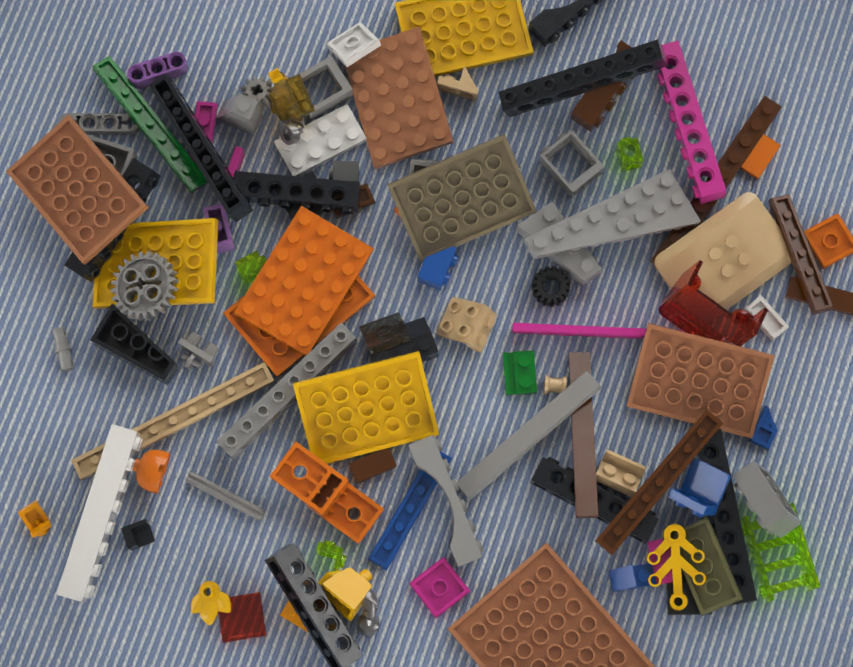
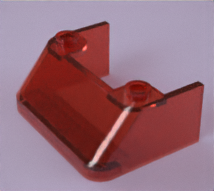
[658,260,768,346]

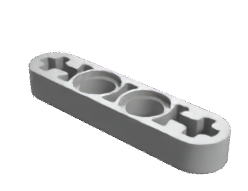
[58,113,140,135]

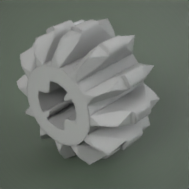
[241,75,275,111]

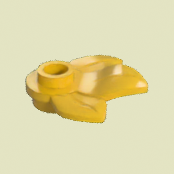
[191,581,231,625]

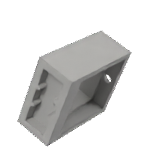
[288,56,353,120]
[539,130,605,198]

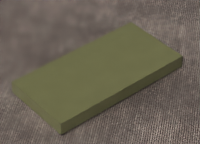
[671,517,743,616]

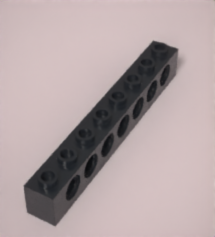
[499,39,668,117]
[149,74,254,222]
[697,429,757,607]

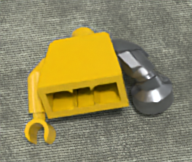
[313,568,379,636]

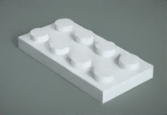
[274,104,367,177]

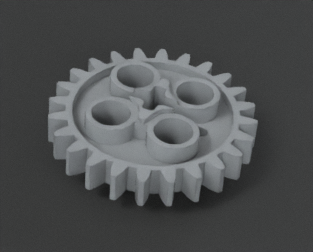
[110,251,179,321]

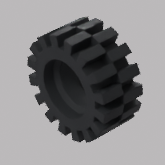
[532,266,571,307]

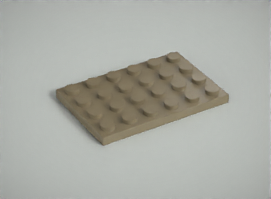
[387,134,537,262]

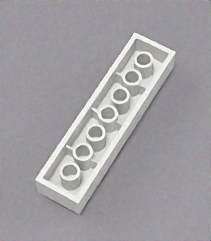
[56,424,143,602]

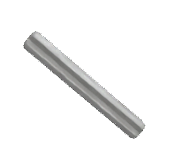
[186,472,265,520]

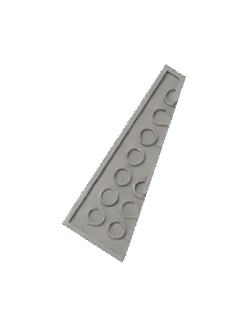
[524,169,701,259]

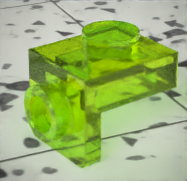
[316,540,347,571]

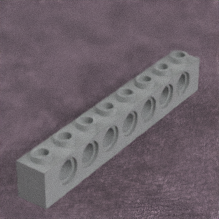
[216,323,357,461]

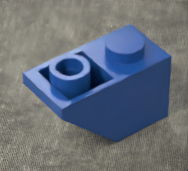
[417,246,459,291]

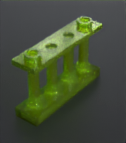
[740,503,821,603]

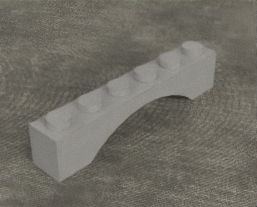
[408,435,484,567]

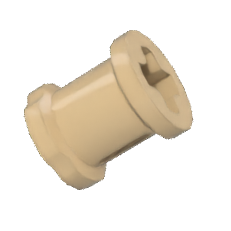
[544,375,567,394]

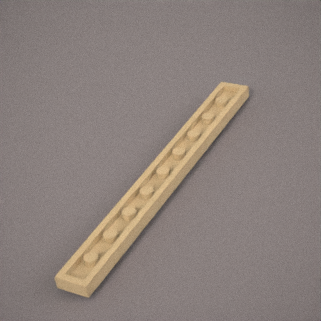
[71,362,275,480]

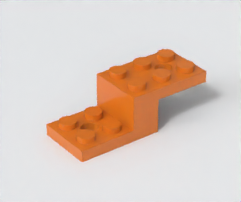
[269,441,385,545]

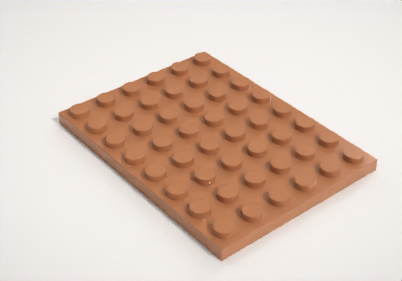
[447,542,655,667]

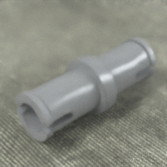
[52,327,74,372]

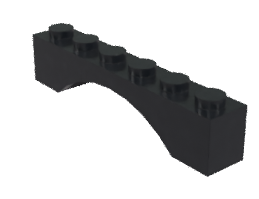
[528,0,602,47]

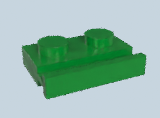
[503,350,537,396]

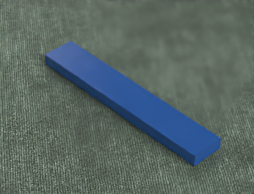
[368,451,452,571]

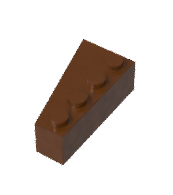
[570,40,635,132]

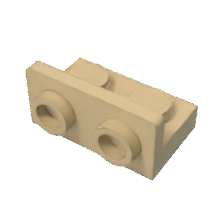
[596,450,646,497]

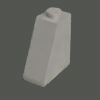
[216,93,262,136]

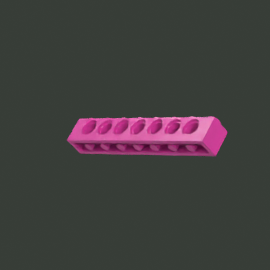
[657,41,726,204]

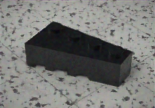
[90,304,178,386]

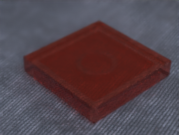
[218,592,267,643]

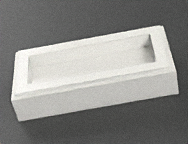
[744,295,789,342]

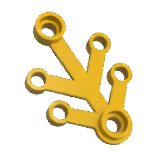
[647,524,706,610]

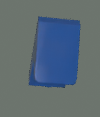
[609,563,656,592]

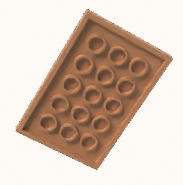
[345,27,454,169]
[6,115,149,265]
[626,323,775,439]

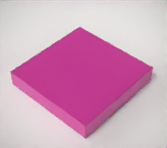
[409,557,470,618]

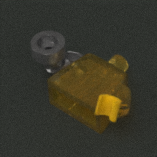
[268,68,315,145]

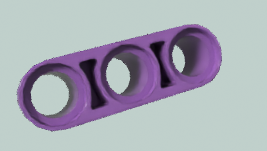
[127,52,188,89]

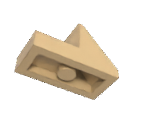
[437,67,478,101]

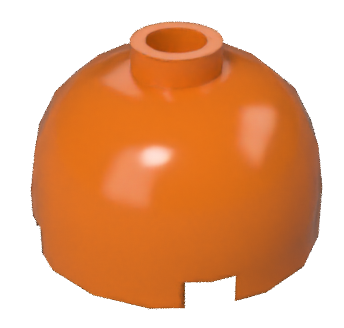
[133,449,170,494]

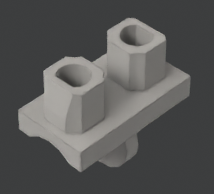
[178,331,219,369]

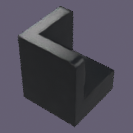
[121,519,155,551]

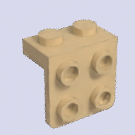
[437,297,497,353]

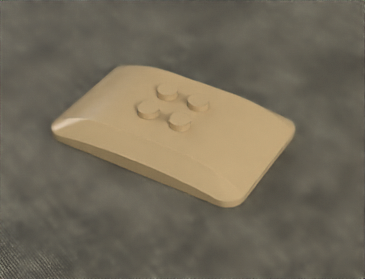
[654,192,792,325]

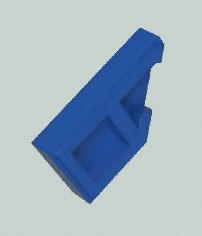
[748,405,778,451]

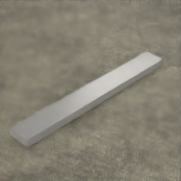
[456,371,602,500]

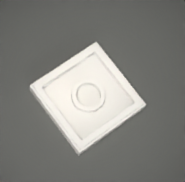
[327,22,381,67]

